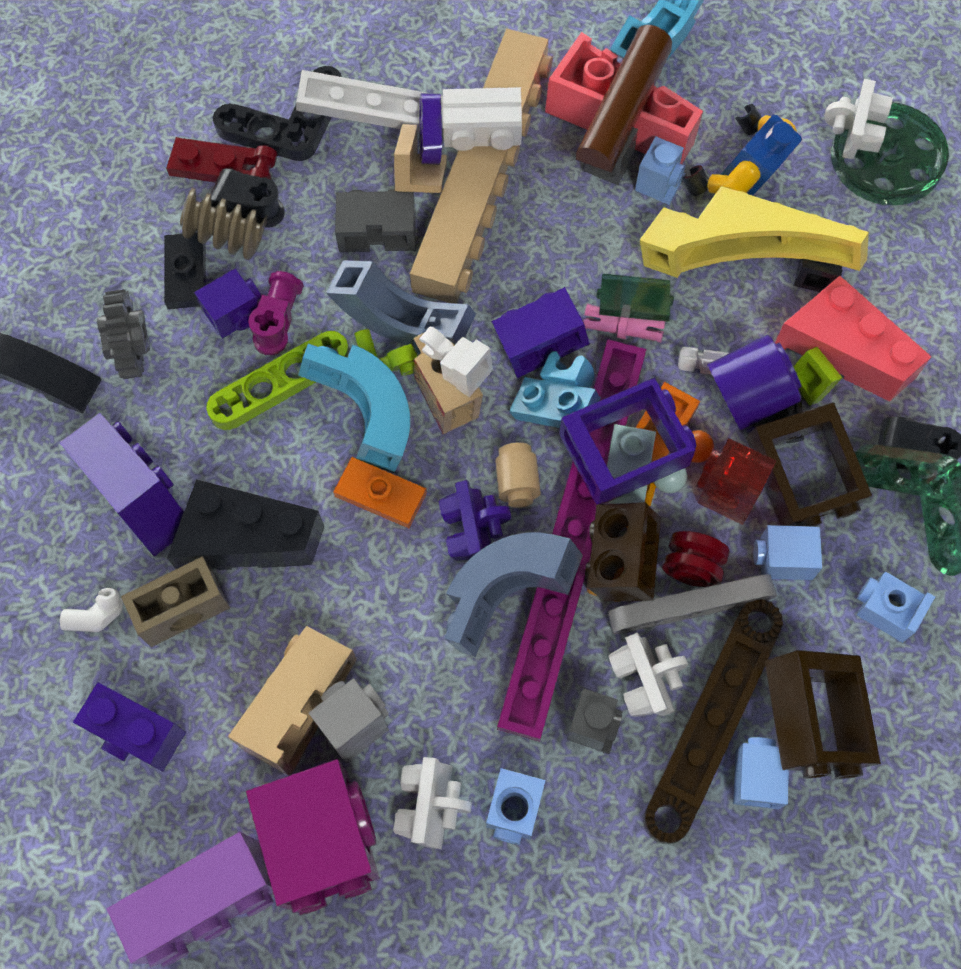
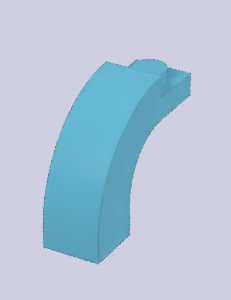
[610,0,704,60]
[298,344,410,473]

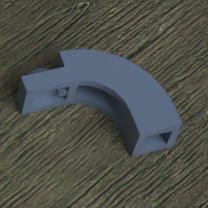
[326,260,476,345]
[444,532,583,657]

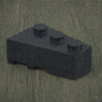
[167,479,325,570]

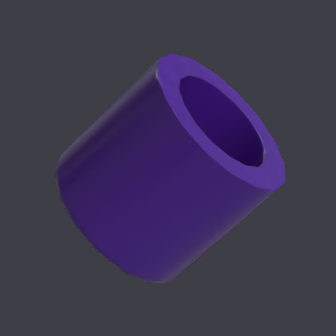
[707,335,802,431]

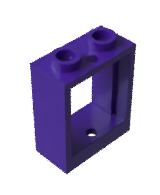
[559,377,696,505]

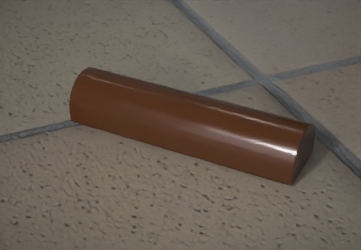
[576,25,672,173]

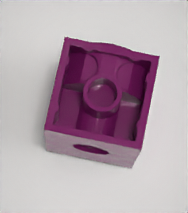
[246,759,380,915]

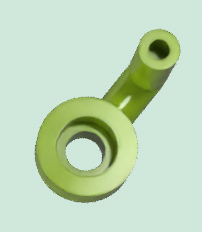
[354,329,417,376]

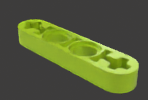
[206,331,350,430]

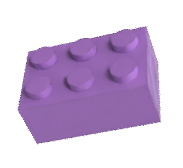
[106,832,274,968]

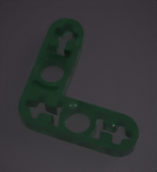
[854,444,961,576]

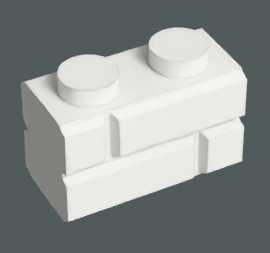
[443,87,522,151]

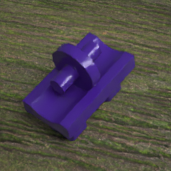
[438,480,512,561]

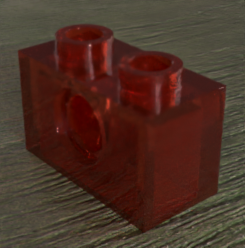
[696,438,776,525]

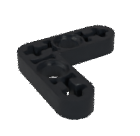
[213,66,342,161]

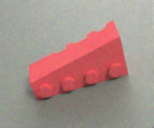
[545,32,703,164]

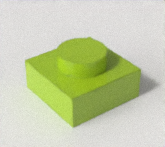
[793,347,842,406]

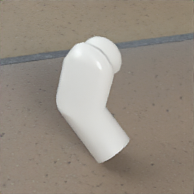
[60,588,123,632]

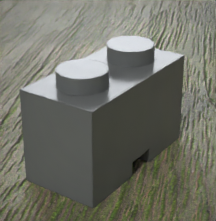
[335,189,416,252]

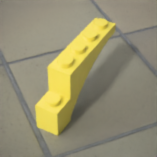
[640,186,869,278]

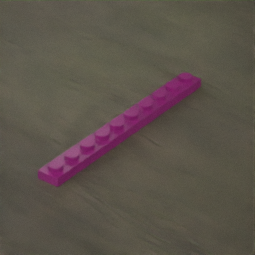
[497,339,647,742]

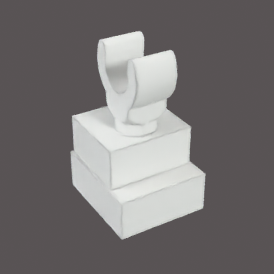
[419,326,493,397]

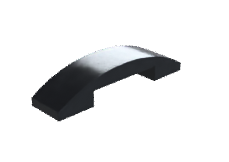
[0,333,102,413]

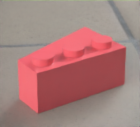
[775,276,931,402]

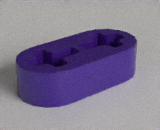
[419,93,442,165]

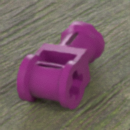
[248,271,304,355]

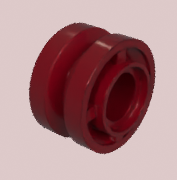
[662,531,730,587]

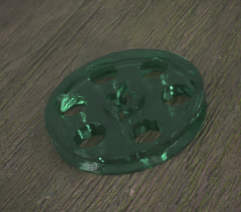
[831,102,949,206]

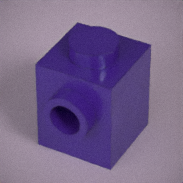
[194,268,261,339]

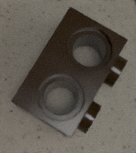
[585,502,661,601]

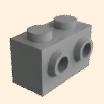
[309,678,389,764]

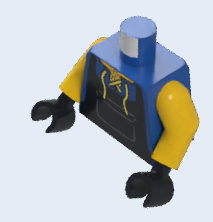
[682,104,802,196]

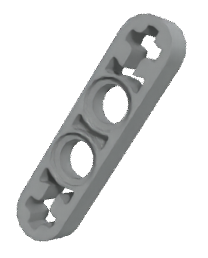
[608,574,777,634]

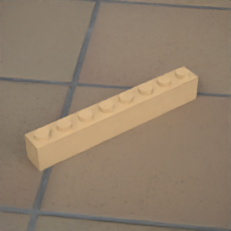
[410,28,553,303]

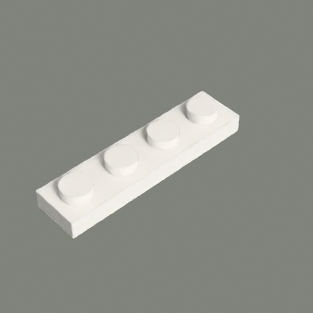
[296,70,444,137]

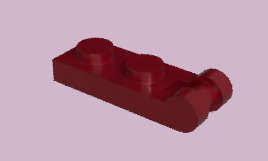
[166,137,278,190]

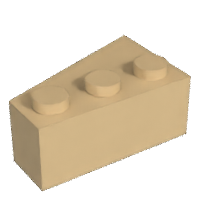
[228,626,357,776]

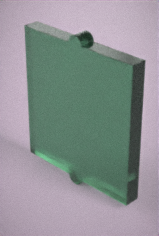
[596,274,674,322]

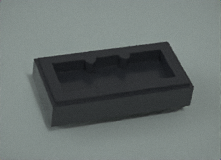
[164,232,206,309]

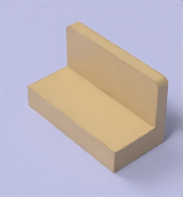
[394,124,447,193]

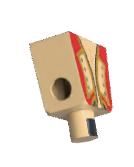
[410,332,483,434]

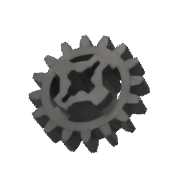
[97,289,150,379]

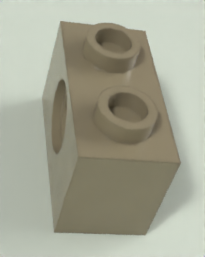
[121,556,230,647]

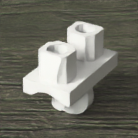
[824,79,893,159]
[608,633,688,717]
[393,757,472,849]

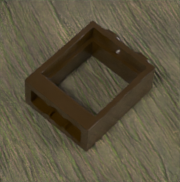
[746,402,872,527]
[765,650,881,779]

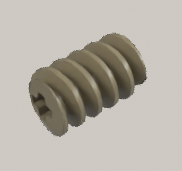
[180,187,268,260]

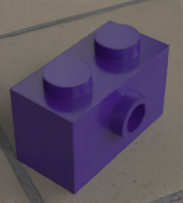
[491,287,590,378]
[73,682,186,772]

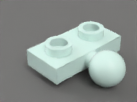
[605,424,687,504]

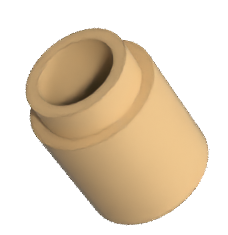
[495,443,541,508]

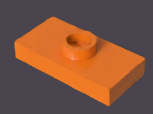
[333,457,427,529]

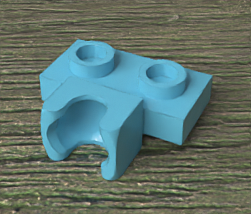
[509,351,600,428]

